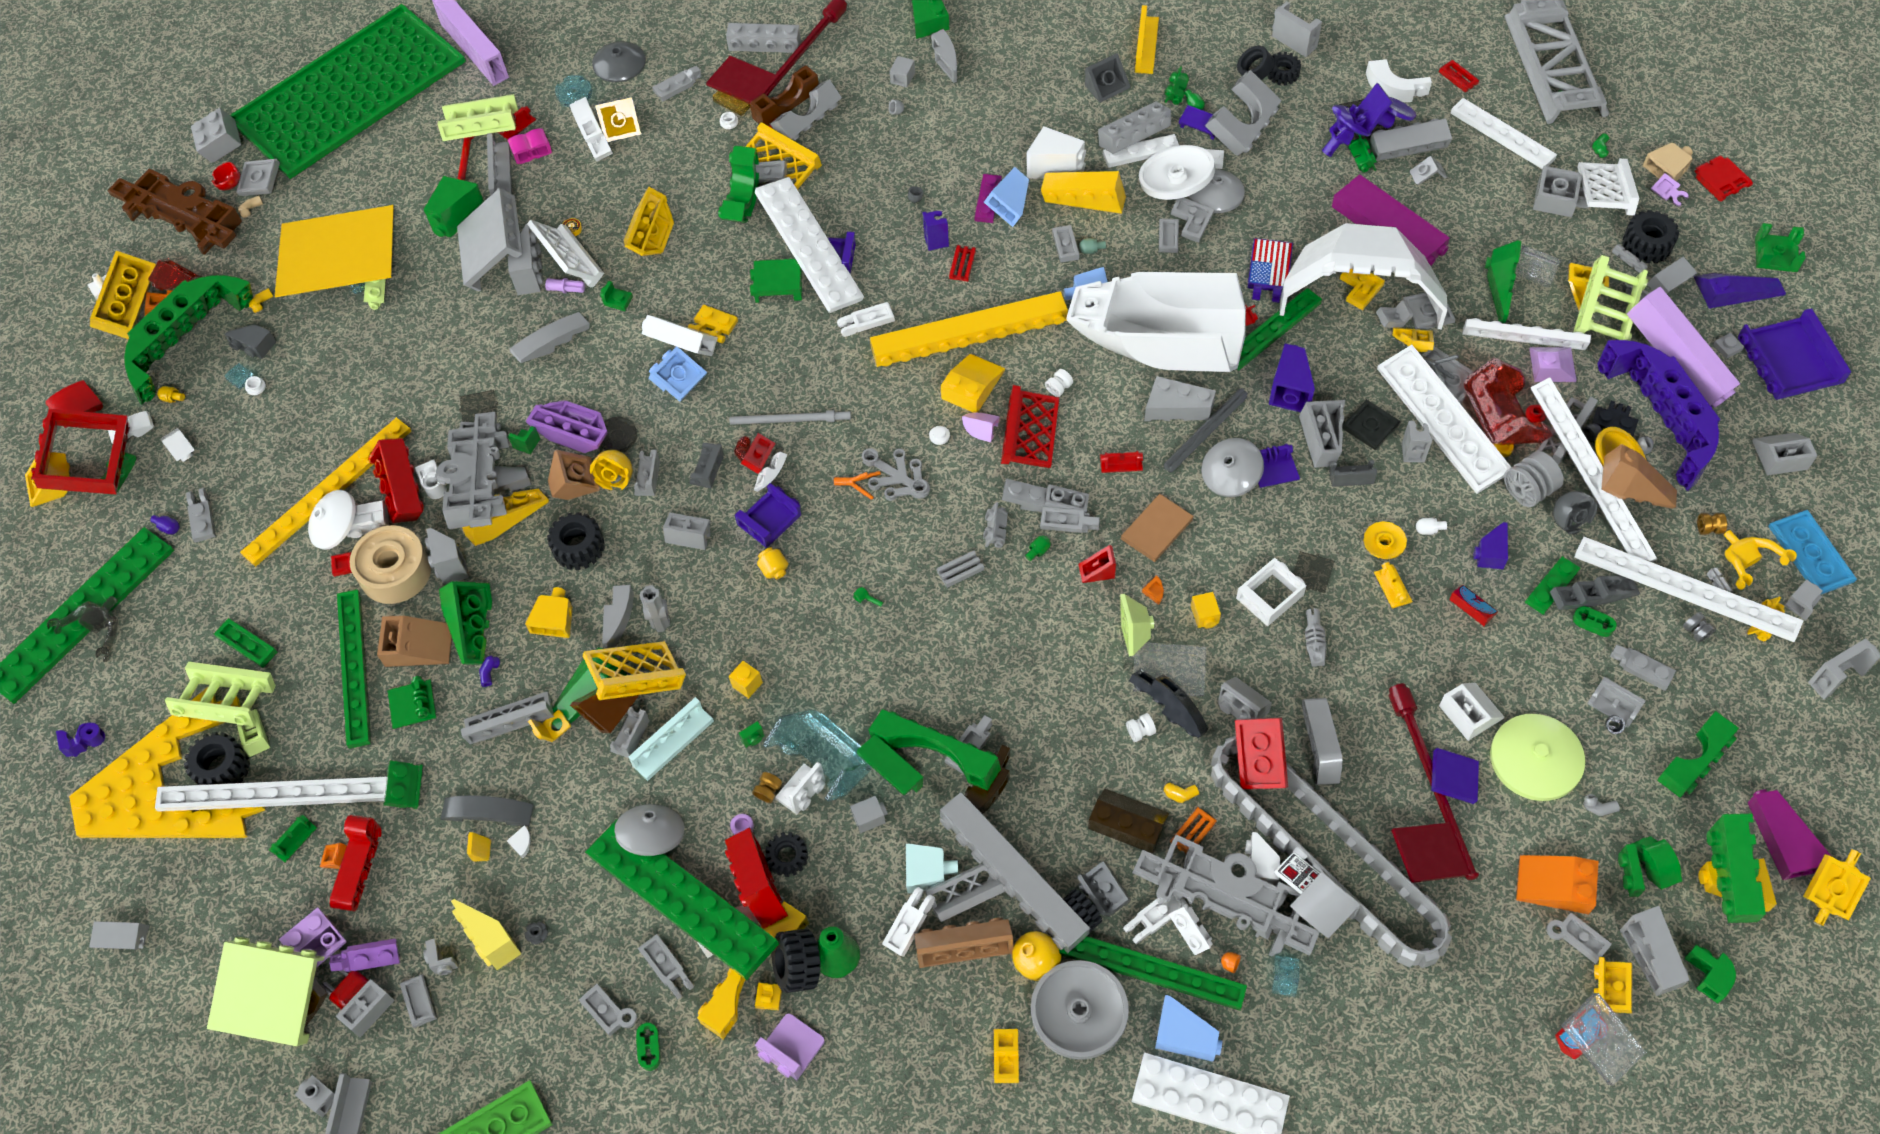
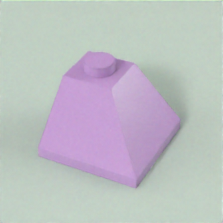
[1529,347,1576,382]

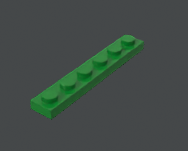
[1237,288,1322,370]

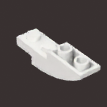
[570,97,613,162]

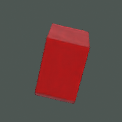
[1078,545,1116,583]

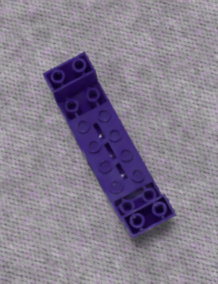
[1597,340,1720,491]

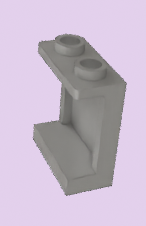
[1272,1,1322,57]
[1808,638,1880,700]

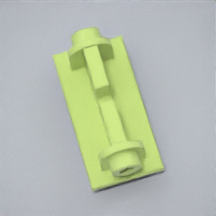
[364,279,386,310]

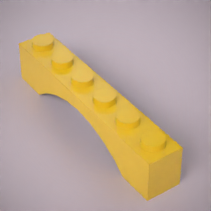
[697,901,809,1039]

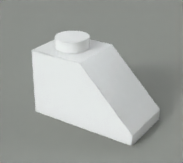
[160,428,194,462]

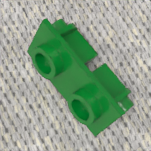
[1164,66,1189,105]
[1348,135,1377,173]
[269,815,317,863]

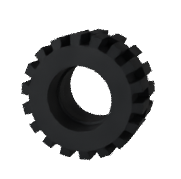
[1622,210,1679,264]
[547,512,605,570]
[184,732,250,785]
[772,929,821,993]

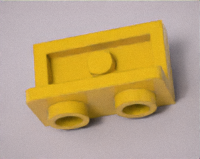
[1594,957,1633,1013]

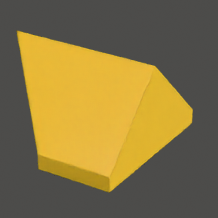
[1568,263,1609,310]

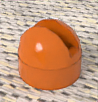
[1221,952,1241,973]

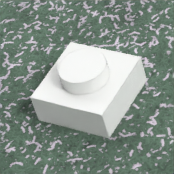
[1206,149,1224,169]

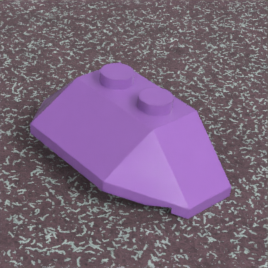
[526,400,608,453]

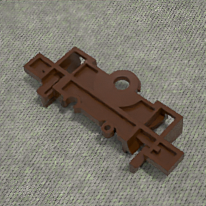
[107,169,242,255]

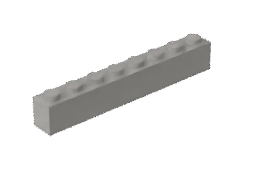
[940,792,1090,953]

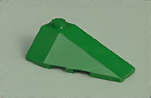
[439,581,492,665]
[552,647,627,730]

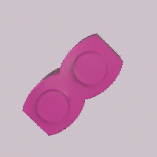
[508,128,552,164]

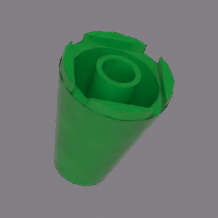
[817,926,860,978]

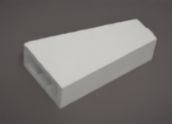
[642,315,718,356]

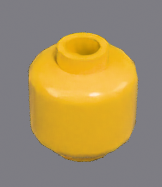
[757,547,789,580]

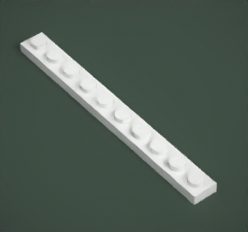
[1531,378,1657,562]
[1575,537,1804,642]
[155,777,387,812]

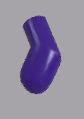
[479,655,500,687]

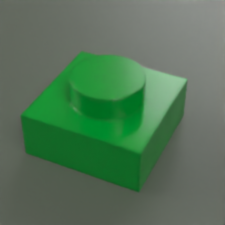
[739,721,764,748]

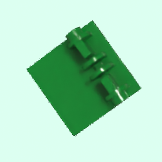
[387,676,437,729]

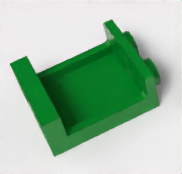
[750,259,802,303]

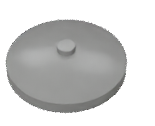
[1031,960,1129,1060]

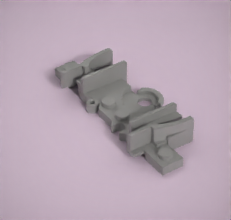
[435,412,509,529]
[1132,835,1320,956]

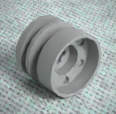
[1504,451,1564,507]

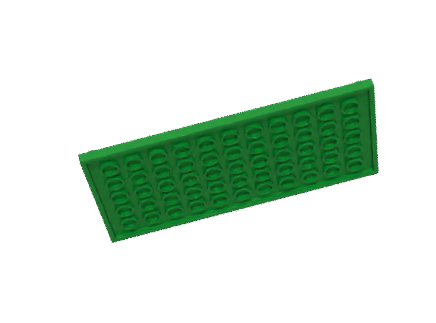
[230,4,466,179]

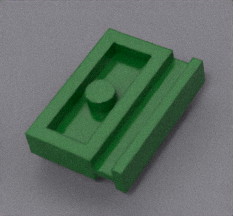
[383,760,423,809]

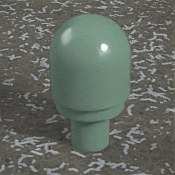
[1079,238,1106,254]

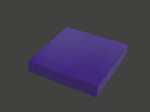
[1431,748,1479,804]

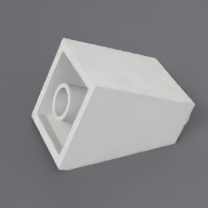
[1027,127,1086,179]

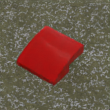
[45,380,103,428]

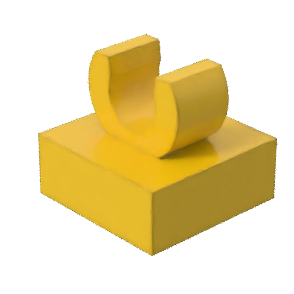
[755,983,782,1011]

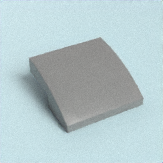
[1290,871,1362,938]

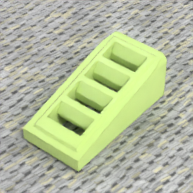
[237,709,270,757]

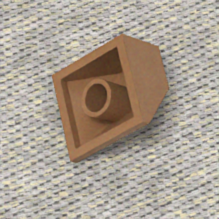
[548,450,600,500]

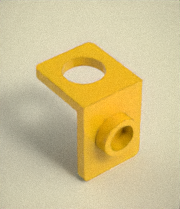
[528,710,571,742]

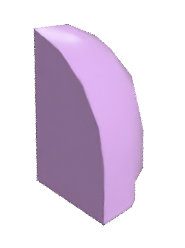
[962,413,1000,442]

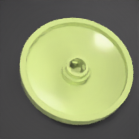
[1490,714,1585,801]

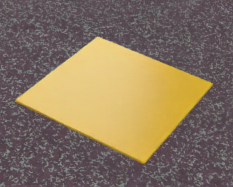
[275,205,394,297]

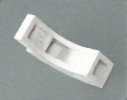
[1366,59,1432,102]

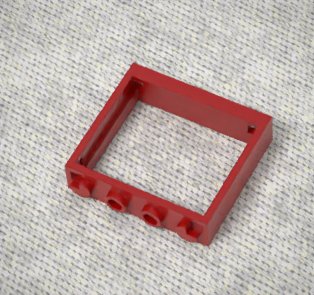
[31,409,130,495]

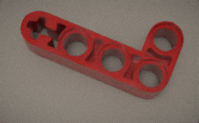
[330,815,382,912]

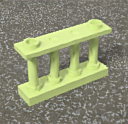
[438,94,518,141]
[1573,255,1648,341]
[165,662,275,726]

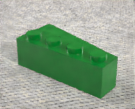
[912,0,950,39]
[1706,813,1766,923]

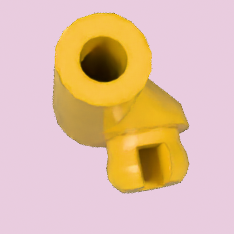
[1164,783,1199,803]

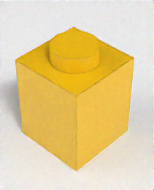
[1191,592,1221,629]
[729,661,763,699]

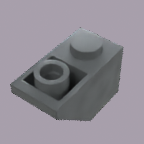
[225,324,276,359]

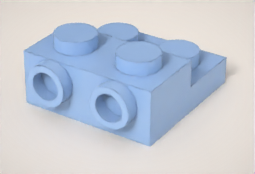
[649,346,707,402]

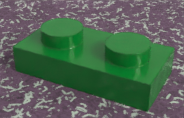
[1618,844,1645,897]

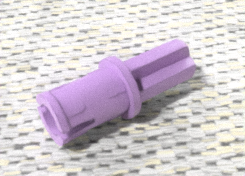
[545,278,585,293]

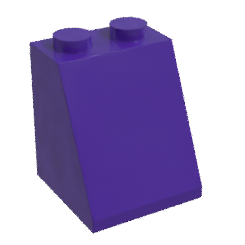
[1269,343,1315,413]

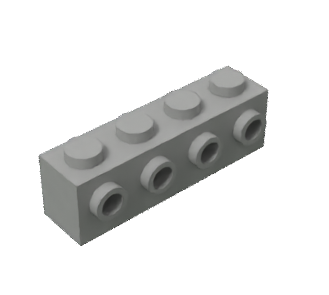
[726,23,801,53]
[1098,101,1171,154]
[1369,118,1452,161]

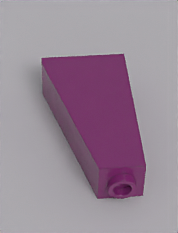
[1747,789,1832,880]

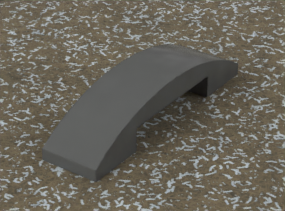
[440,795,534,827]

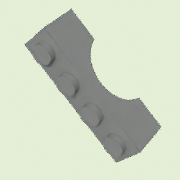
[770,79,842,141]

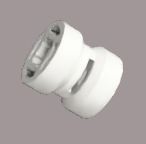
[1045,369,1073,397]
[1126,713,1156,742]

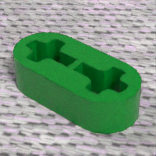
[1573,606,1617,637]
[636,1023,661,1071]

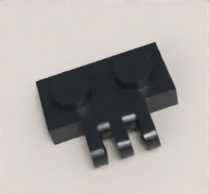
[1591,400,1639,437]

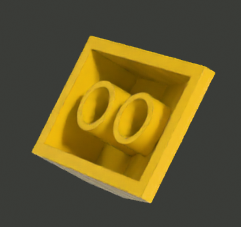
[941,354,1005,413]

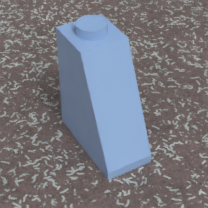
[984,167,1029,227]
[1155,995,1223,1061]

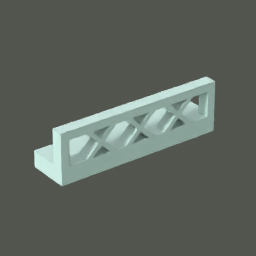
[629,697,714,781]

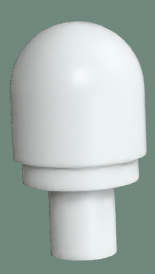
[1416,518,1447,535]

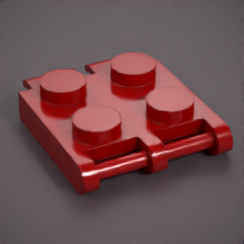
[1694,155,1753,202]

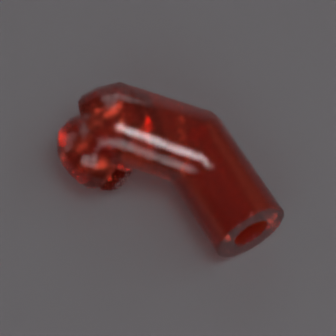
[734,436,751,462]

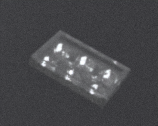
[1561,993,1646,1085]

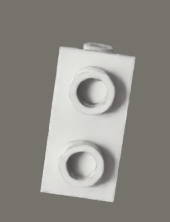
[1169,903,1213,955]

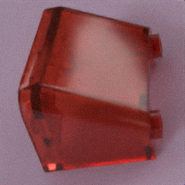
[1464,358,1553,445]

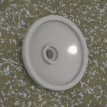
[1188,169,1245,213]
[1201,438,1264,497]
[615,804,684,856]

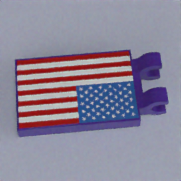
[1247,238,1293,303]

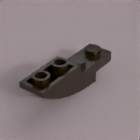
[964,745,1010,814]

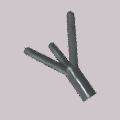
[1421,354,1459,383]

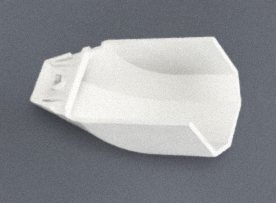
[1066,272,1246,372]

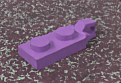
[329,939,400,972]

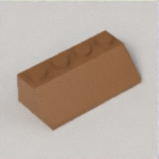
[914,918,1013,968]

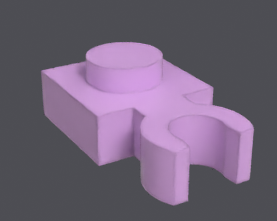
[1651,173,1688,207]

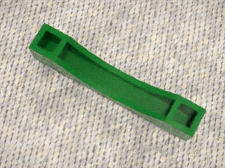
[868,709,1001,791]

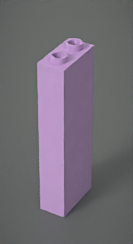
[432,0,509,86]
[1627,286,1740,408]

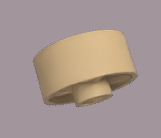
[350,525,431,604]

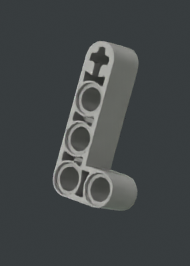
[1302,698,1342,785]

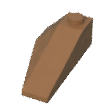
[1601,444,1677,509]

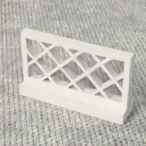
[1577,158,1639,215]
[527,220,604,287]

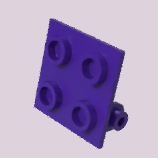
[1258,443,1300,488]

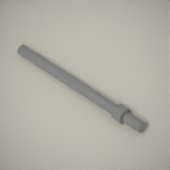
[729,410,851,425]

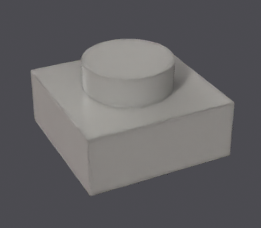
[1713,333,1744,359]

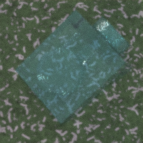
[1272,956,1299,997]

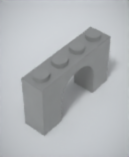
[1205,70,1282,156]

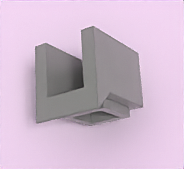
[1784,579,1823,621]

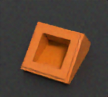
[320,843,347,869]

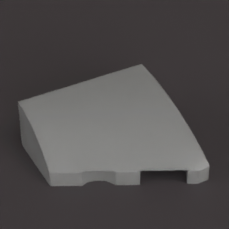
[493,466,531,494]

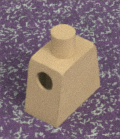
[1643,143,1693,182]

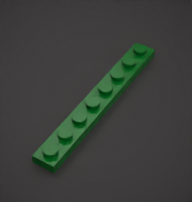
[337,589,371,749]
[1059,936,1247,1011]

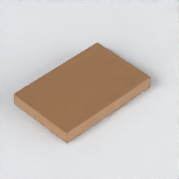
[1121,494,1194,562]

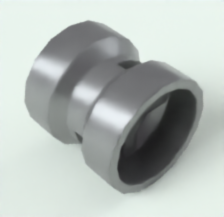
[1683,612,1716,643]

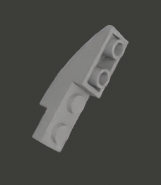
[1002,478,1089,513]

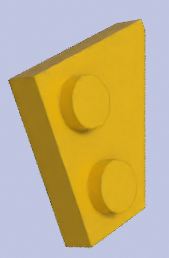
[1392,327,1434,352]

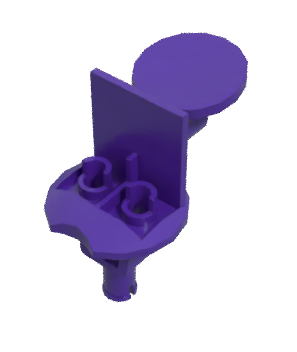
[1322,83,1417,157]

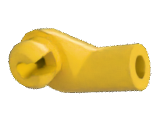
[249,288,273,313]

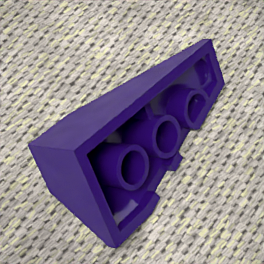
[1694,273,1786,309]

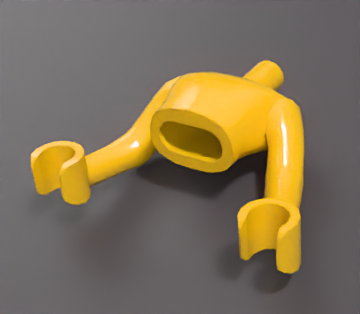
[1724,530,1797,590]

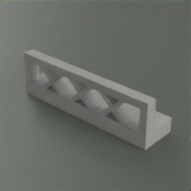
[487,133,512,195]
[1537,396,1598,466]
[461,692,554,744]
[925,863,1005,922]

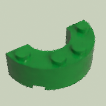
[718,145,759,223]

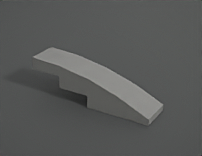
[510,312,590,363]

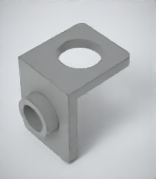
[1410,156,1447,185]

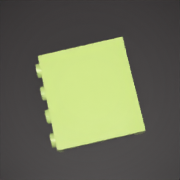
[207,937,325,1046]

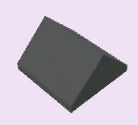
[1085,53,1131,103]

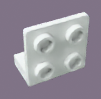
[775,762,825,815]

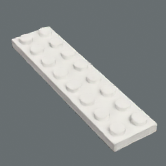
[755,177,864,313]
[1377,345,1511,494]

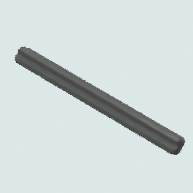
[1164,388,1248,473]

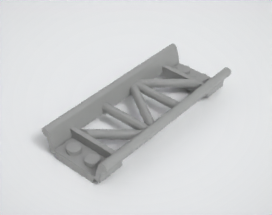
[1504,0,1609,124]

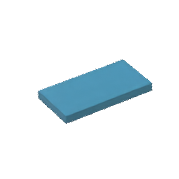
[1768,510,1857,595]

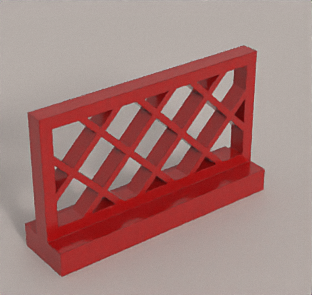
[1001,385,1059,468]

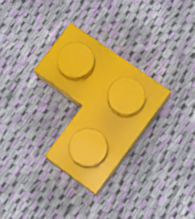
[1340,269,1385,310]

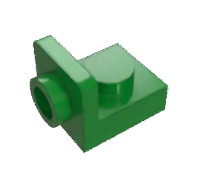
[600,281,633,311]

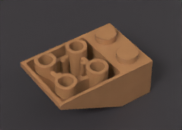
[377,616,452,667]

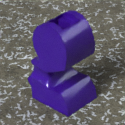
[56,723,105,757]

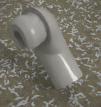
[1583,794,1620,816]

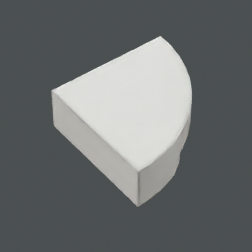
[507,825,531,858]

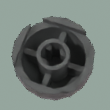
[1553,491,1598,535]

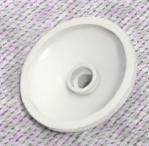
[308,490,356,550]

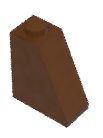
[570,688,639,733]

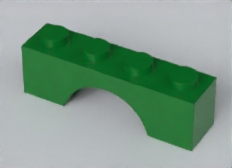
[1657,711,1739,798]

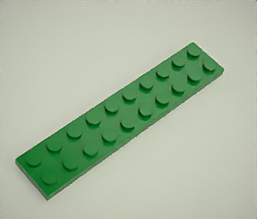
[0,527,175,704]
[585,819,779,981]

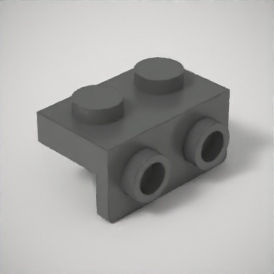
[1077,861,1131,917]

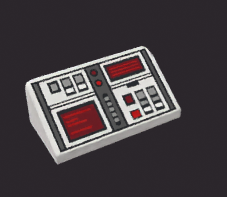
[1275,853,1320,894]

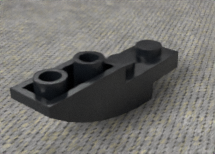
[1129,669,1208,738]

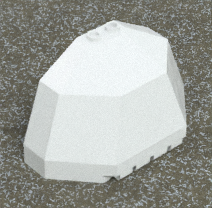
[1280,223,1447,329]

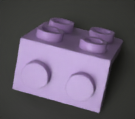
[755,1014,825,1080]

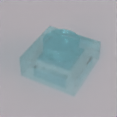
[224,363,254,390]

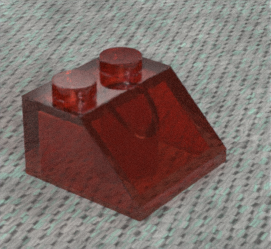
[148,258,201,291]

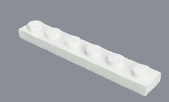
[1451,98,1557,169]
[1463,318,1591,350]

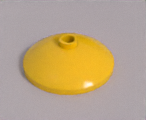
[1595,427,1646,466]

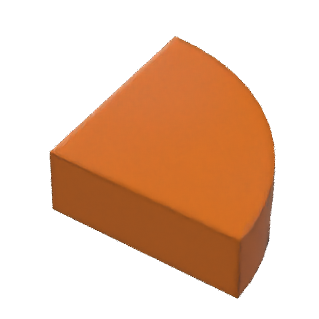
[1142,575,1164,605]

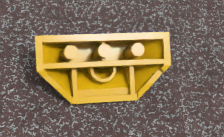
[624,187,674,256]

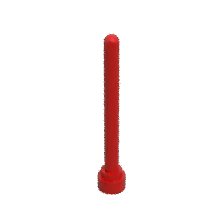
[458,136,475,181]

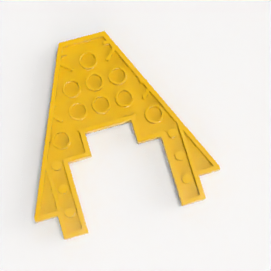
[69,687,265,838]

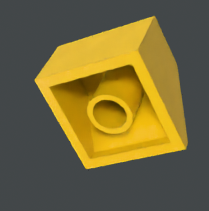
[25,452,70,507]

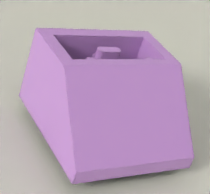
[279,907,347,967]

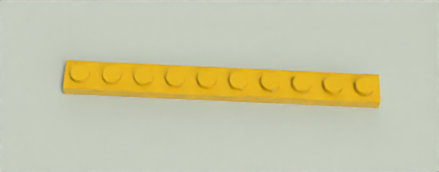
[240,417,412,567]

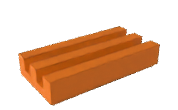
[1170,807,1217,854]

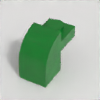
[1631,836,1682,890]
[1684,945,1736,1004]

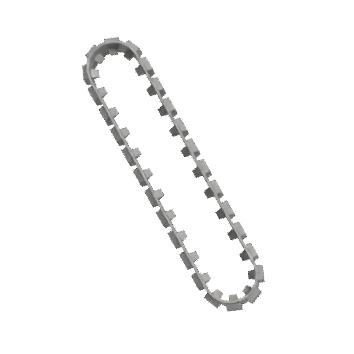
[1211,736,1452,968]

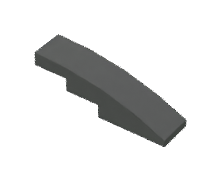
[1550,576,1640,610]

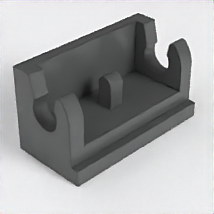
[689,443,724,488]
[1329,460,1377,487]

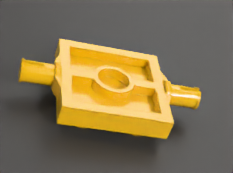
[1803,849,1871,926]

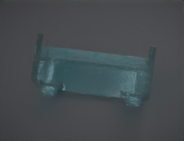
[763,710,872,801]

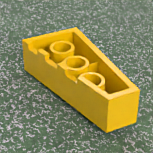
[1041,171,1126,214]

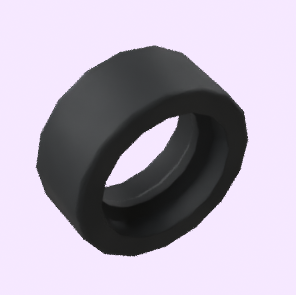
[1237,45,1274,80]

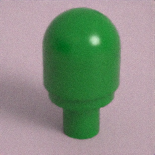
[1184,89,1205,110]
[1025,535,1051,561]

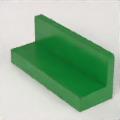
[857,734,924,795]

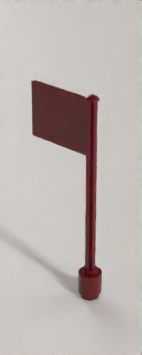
[706,0,847,104]
[1388,683,1479,883]

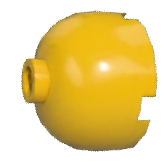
[590,450,633,490]
[1012,931,1061,981]

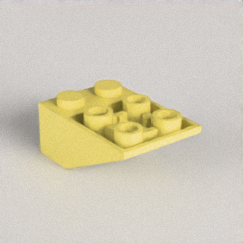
[451,899,521,970]

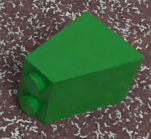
[423,176,484,237]

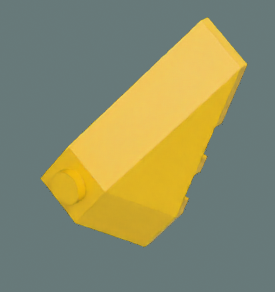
[462,489,549,546]

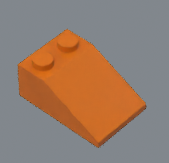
[1516,855,1599,915]

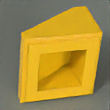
[467,832,491,862]

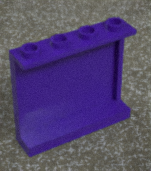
[1738,308,1851,400]

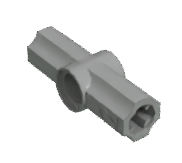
[640,585,670,632]

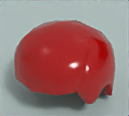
[212,162,241,191]

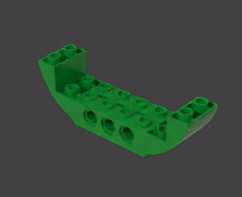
[124,275,253,405]

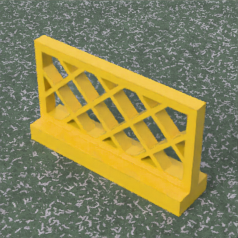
[745,122,822,190]
[583,641,686,700]

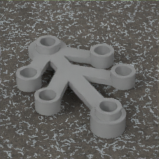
[862,448,930,501]

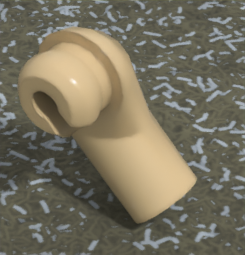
[238,196,263,218]

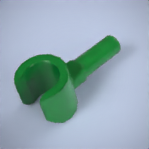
[853,587,884,607]

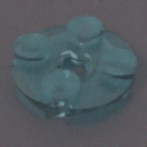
[555,75,592,107]

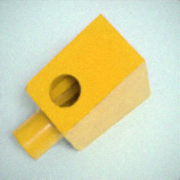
[525,587,573,638]

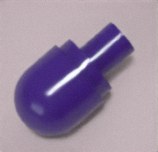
[150,515,180,535]

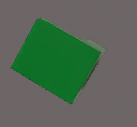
[508,426,540,455]

